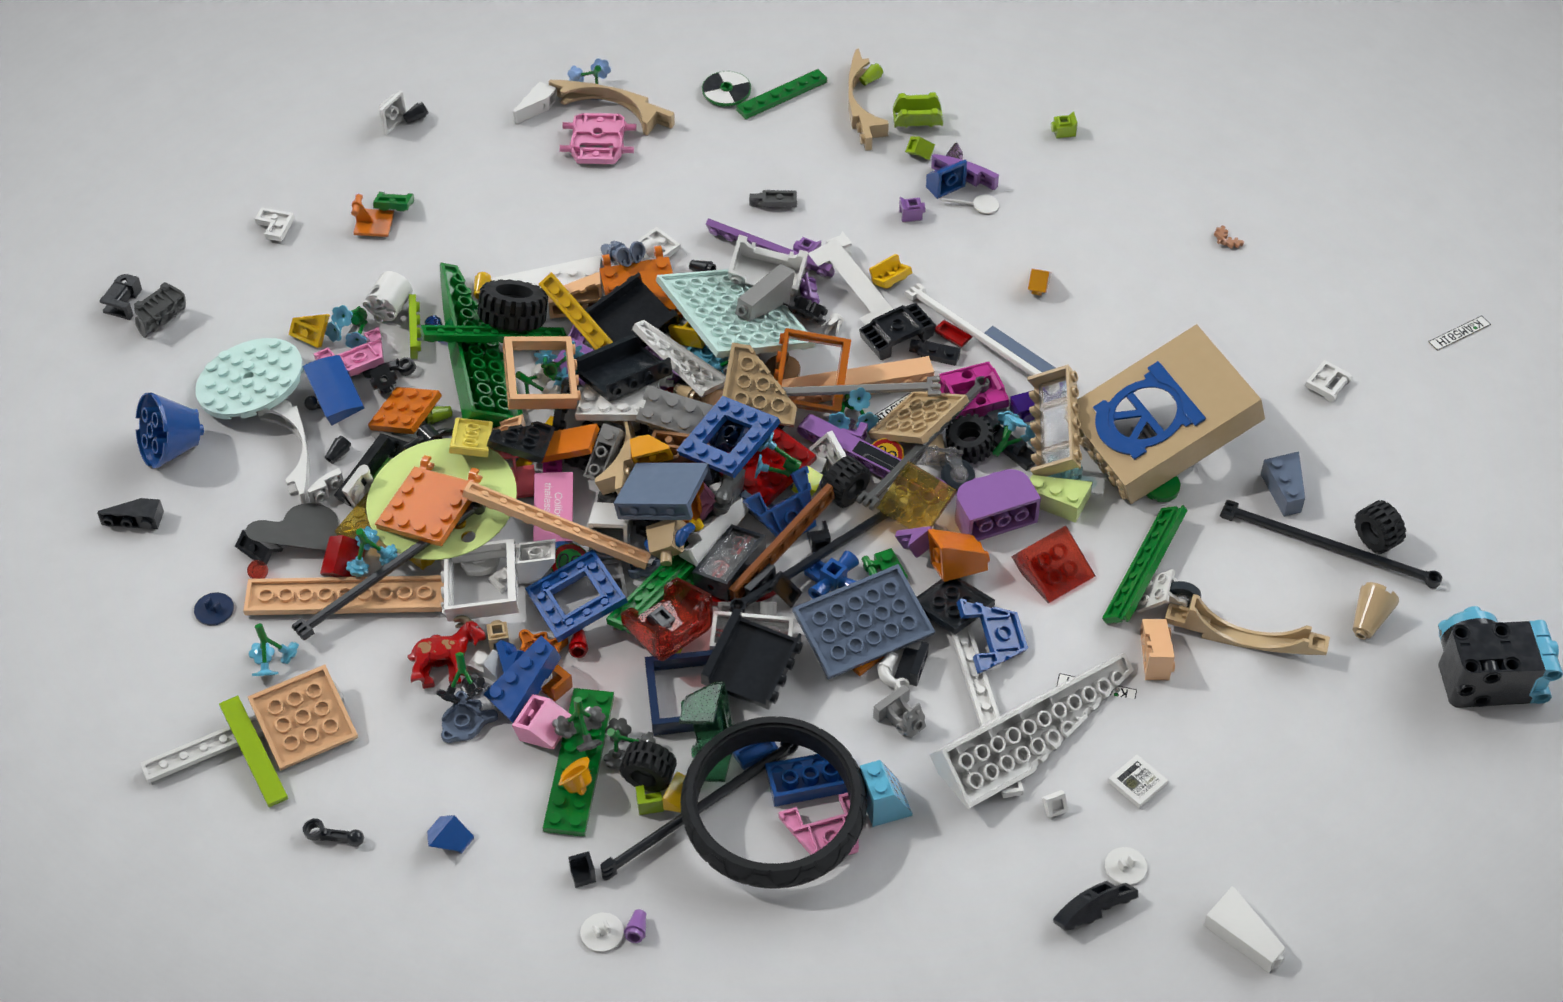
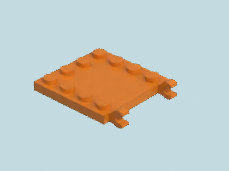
[599,245,683,318]
[375,455,483,547]

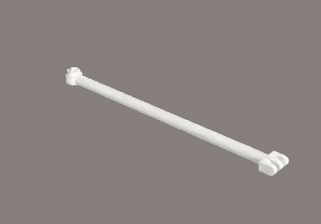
[904,283,1060,394]

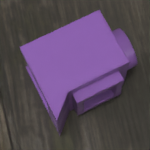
[899,197,926,222]
[793,237,821,256]

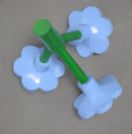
[567,58,611,100]

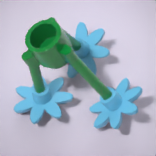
[534,341,584,388]

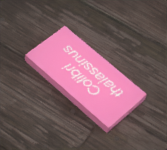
[533,472,573,543]

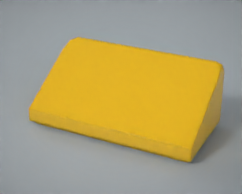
[662,772,685,813]

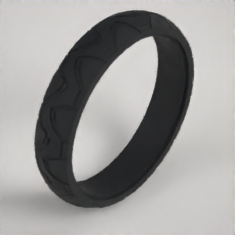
[680,716,867,889]

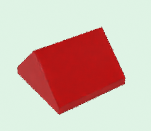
[320,535,366,577]

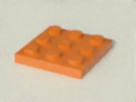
[368,387,442,434]

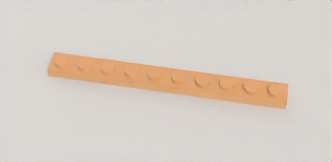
[462,481,651,569]

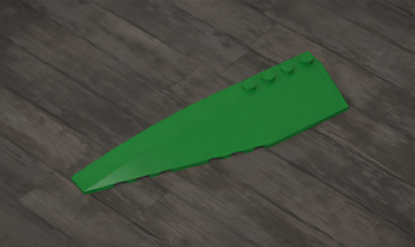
[440,262,524,428]

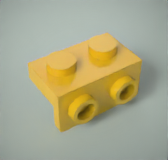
[869,254,913,289]

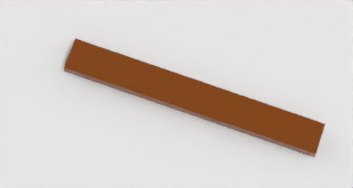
[729,483,835,600]

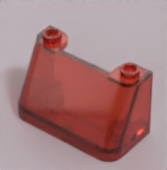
[621,577,713,661]

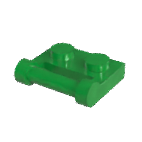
[373,192,414,212]

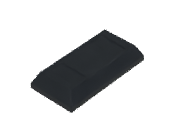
[769,571,802,608]

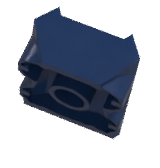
[709,420,750,452]

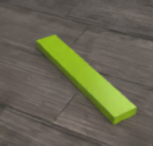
[219,695,288,808]

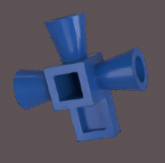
[804,551,859,599]

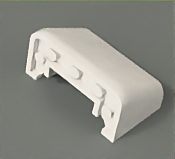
[728,235,808,297]

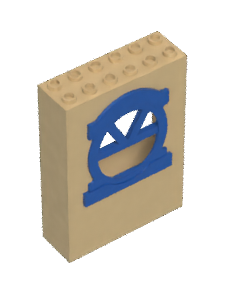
[1064,324,1265,504]

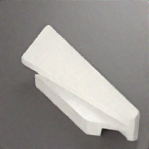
[679,497,748,566]

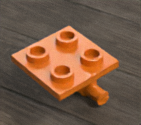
[351,194,394,237]

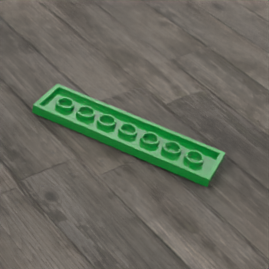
[543,688,614,837]

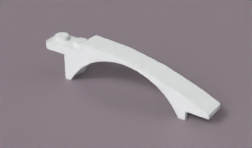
[257,397,310,504]

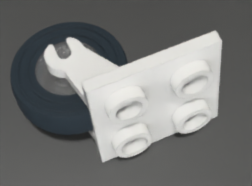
[1136,569,1201,613]

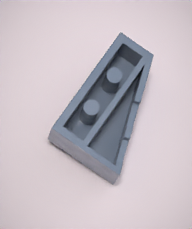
[1261,451,1305,517]

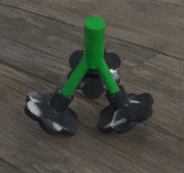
[436,652,489,704]

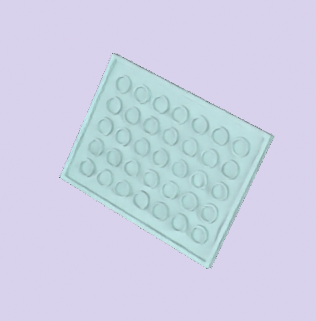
[656,269,816,358]

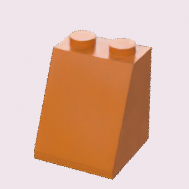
[928,529,990,582]

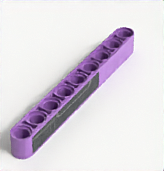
[797,414,949,504]

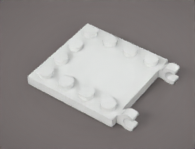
[575,374,674,421]

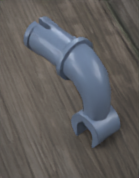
[628,557,661,579]

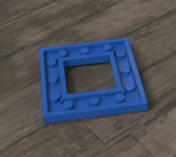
[676,396,781,478]
[525,549,628,643]

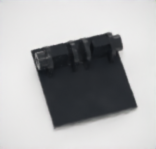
[783,295,828,323]

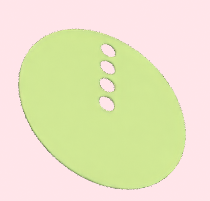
[366,438,517,560]

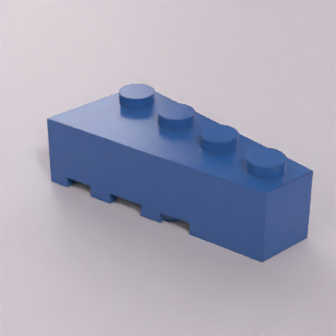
[483,636,561,723]

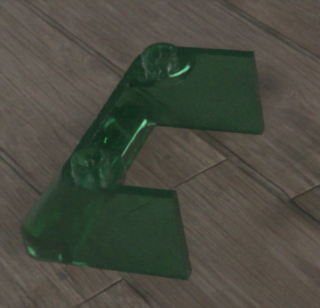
[679,681,734,782]

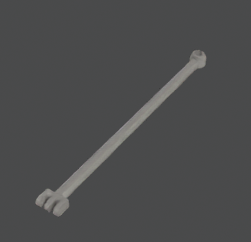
[782,376,941,397]

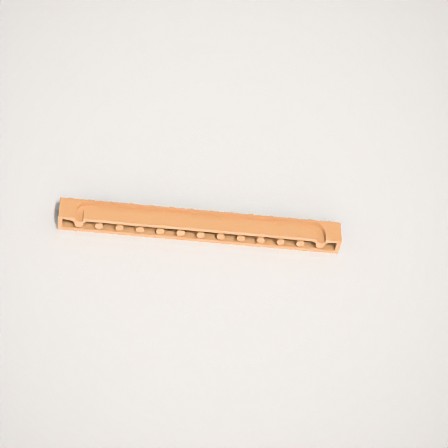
[700,356,934,405]

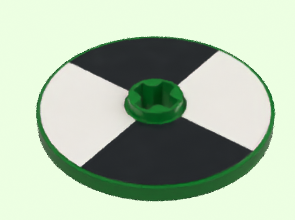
[702,71,751,106]

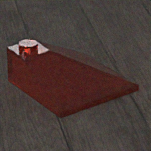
[1011,525,1095,603]

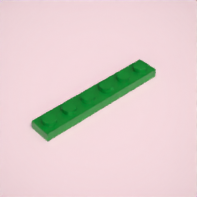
[736,69,827,120]

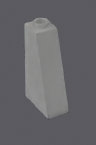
[735,264,795,322]

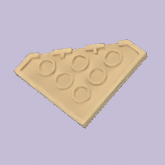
[722,343,797,427]

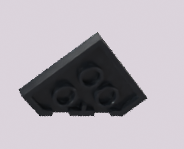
[487,421,555,464]

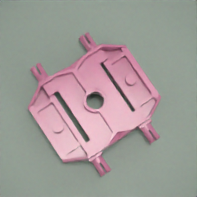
[559,113,637,164]

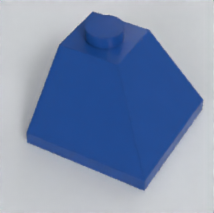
[926,159,967,199]

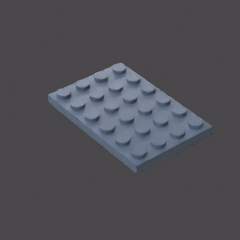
[792,564,935,680]

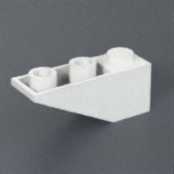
[513,81,558,124]

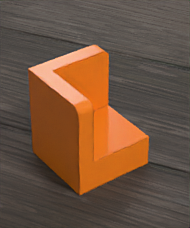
[542,664,573,702]

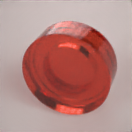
[247,560,268,579]

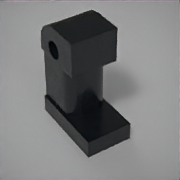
[99,274,142,320]

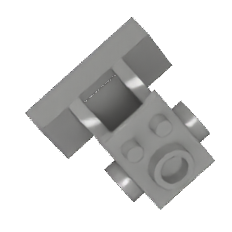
[873,684,926,738]

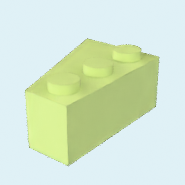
[1030,475,1093,523]

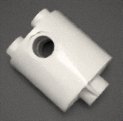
[363,271,413,323]

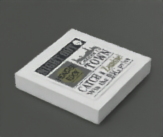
[1108,754,1168,808]

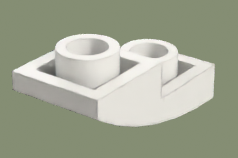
[308,468,344,503]

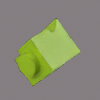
[1051,111,1078,139]

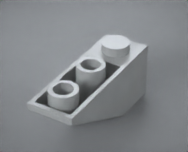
[583,423,626,480]

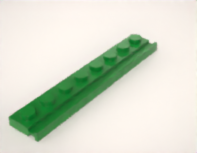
[1102,505,1188,624]
[606,540,697,634]

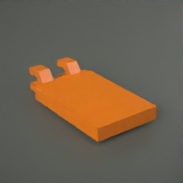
[527,423,599,463]

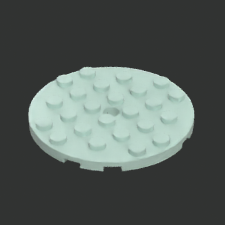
[195,338,304,419]

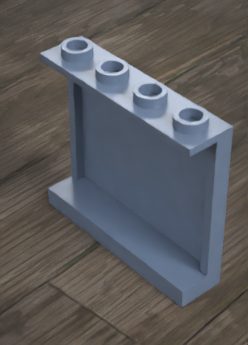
[614,463,712,520]

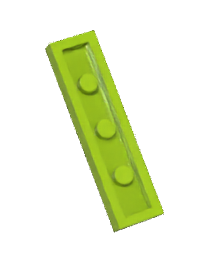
[409,294,421,359]

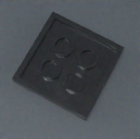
[917,578,995,635]

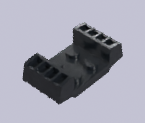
[859,303,936,360]

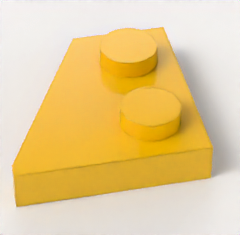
[288,314,330,348]

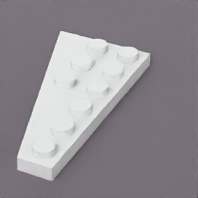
[492,255,602,288]
[632,320,726,397]

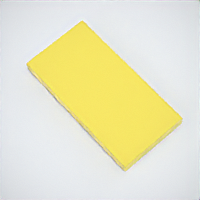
[449,418,493,457]

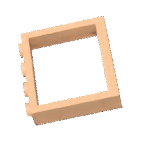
[503,336,581,410]

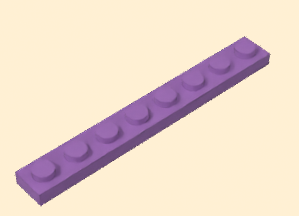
[706,218,835,277]

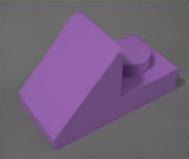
[895,526,932,558]

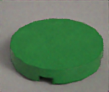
[1146,476,1181,502]

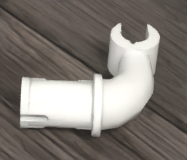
[877,652,909,691]

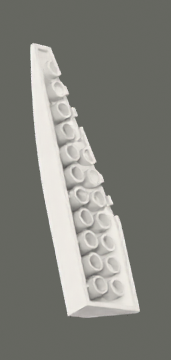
[929,652,1133,809]

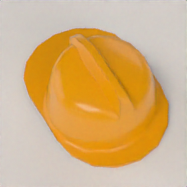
[558,757,592,795]

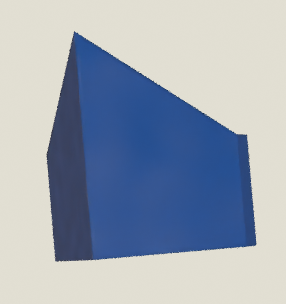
[427,815,474,854]

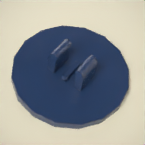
[194,592,234,626]

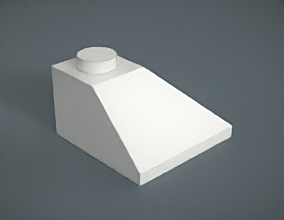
[379,90,406,136]
[515,539,556,584]

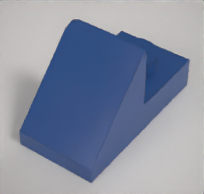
[496,640,524,673]

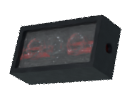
[692,524,766,601]

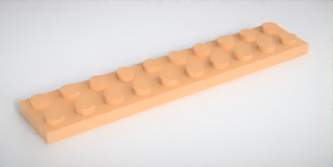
[243,575,444,615]

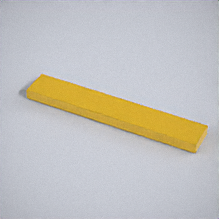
[539,272,613,350]

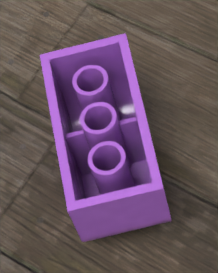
[955,469,1041,541]

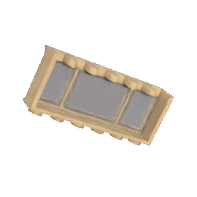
[1027,365,1082,476]

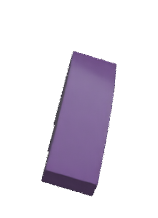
[931,154,999,191]

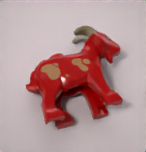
[407,615,486,689]

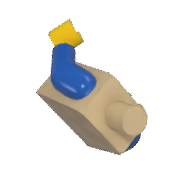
[644,518,704,566]

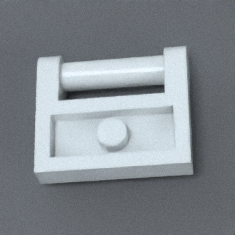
[1305,360,1352,402]
[342,465,374,510]

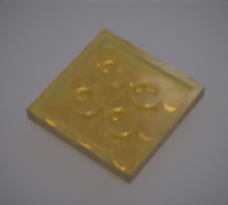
[876,461,957,529]

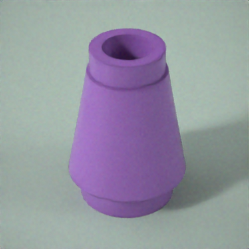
[624,909,647,943]

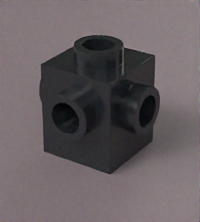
[369,363,398,394]

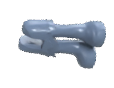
[601,241,645,266]

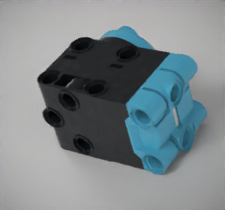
[1438,606,1563,708]

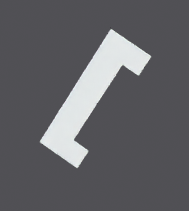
[808,239,893,325]

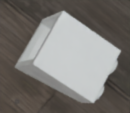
[588,502,633,559]

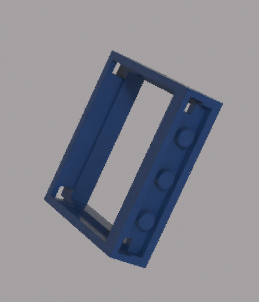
[645,650,730,736]

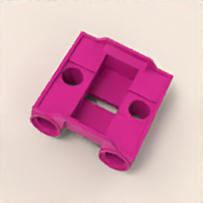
[938,361,1009,419]

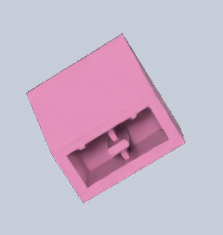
[512,694,571,750]

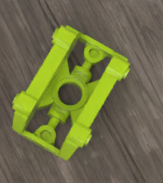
[893,92,943,128]

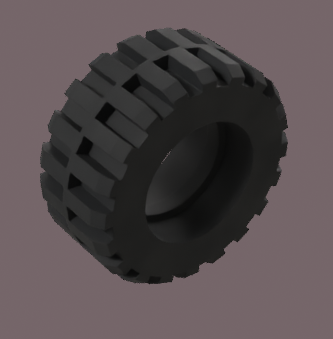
[477,279,548,332]

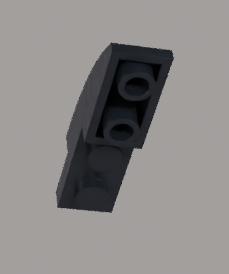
[1053,881,1139,930]

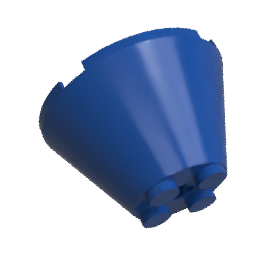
[135,392,204,468]

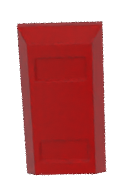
[935,320,973,348]

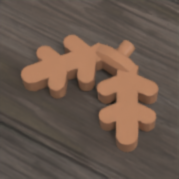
[1214,225,1244,249]

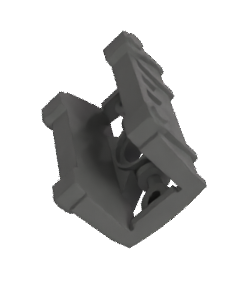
[134,282,186,338]

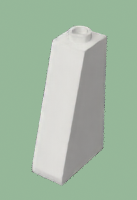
[1204,886,1285,973]

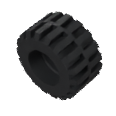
[945,413,994,464]
[821,456,871,508]
[1354,500,1406,554]
[619,740,677,792]

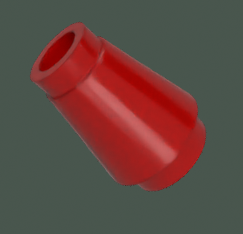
[568,629,588,658]

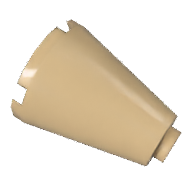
[1352,582,1399,640]

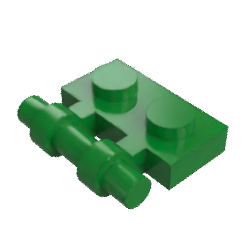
[861,548,908,580]

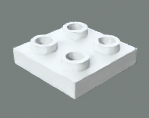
[637,227,681,260]

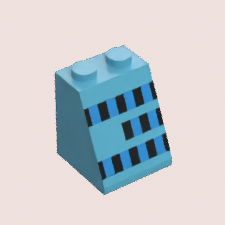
[860,760,913,827]

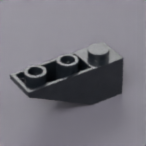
[97,498,164,529]

